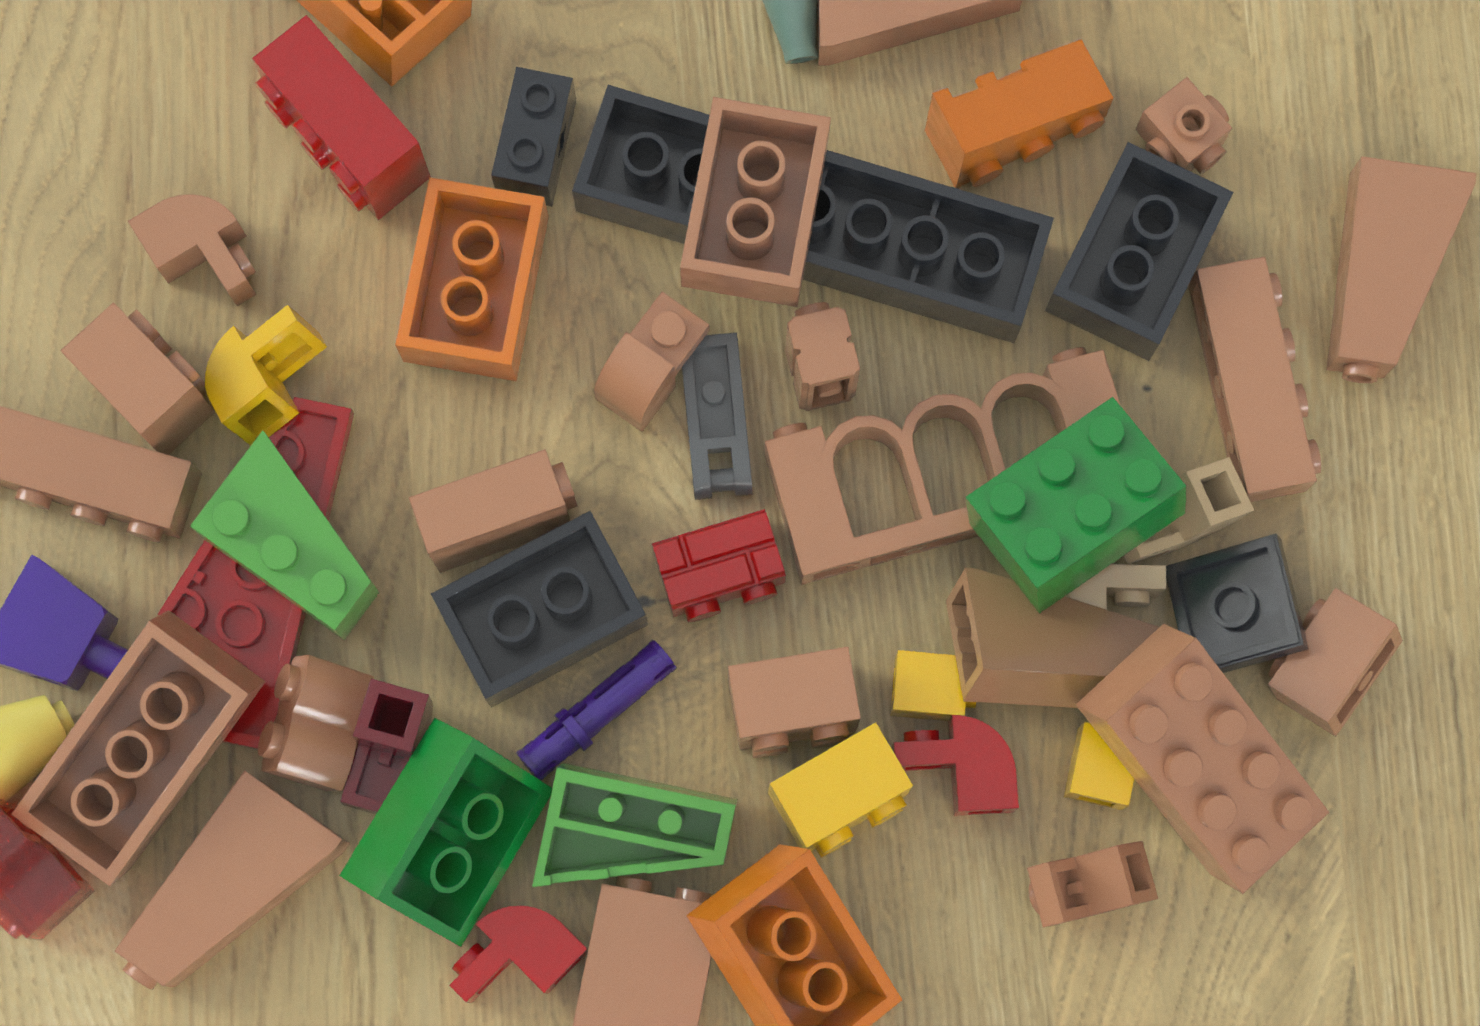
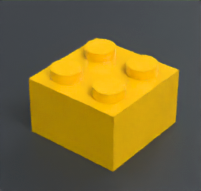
[768,722,913,858]

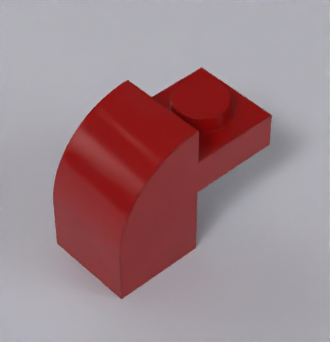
[891,715,1019,816]
[449,906,588,1003]

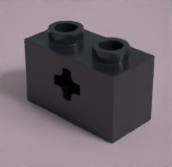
[491,67,576,207]

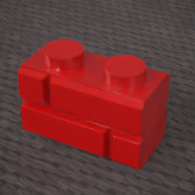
[652,509,786,622]

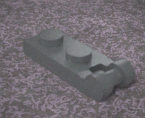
[682,332,753,500]

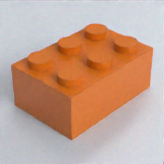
[395,177,549,381]
[686,844,902,1026]

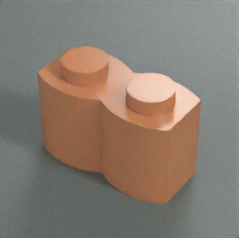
[258,655,374,791]

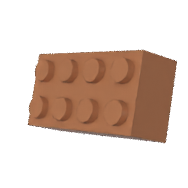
[11,610,266,887]
[1076,624,1329,894]

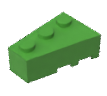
[190,430,380,640]
[532,763,738,887]

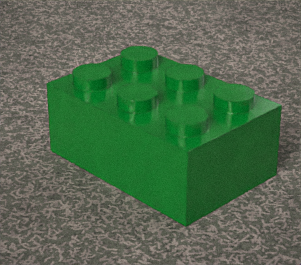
[965,397,1186,614]
[339,717,552,947]

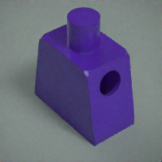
[0,555,128,691]

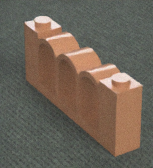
[764,347,1121,585]

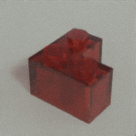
[0,799,95,941]

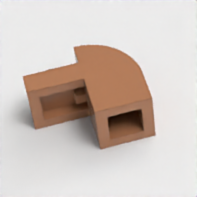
[128,194,257,306]
[594,291,710,432]
[1027,841,1158,928]

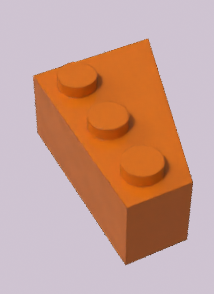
[296,0,472,87]
[924,39,1114,188]

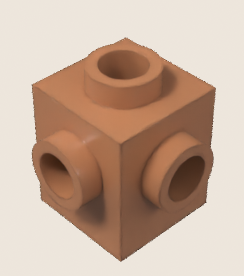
[1135,77,1232,175]

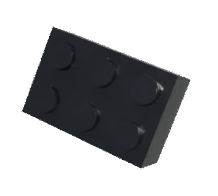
[1045,142,1234,361]
[431,510,648,708]

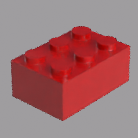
[252,15,431,220]

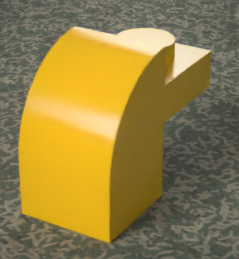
[205,305,327,446]

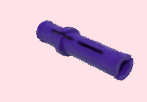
[516,639,677,781]

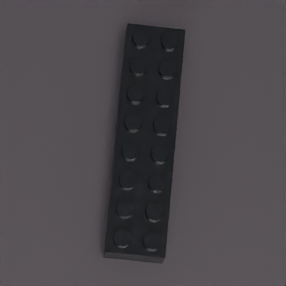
[572,85,1054,343]

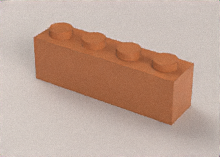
[1188,257,1321,502]
[0,406,202,543]

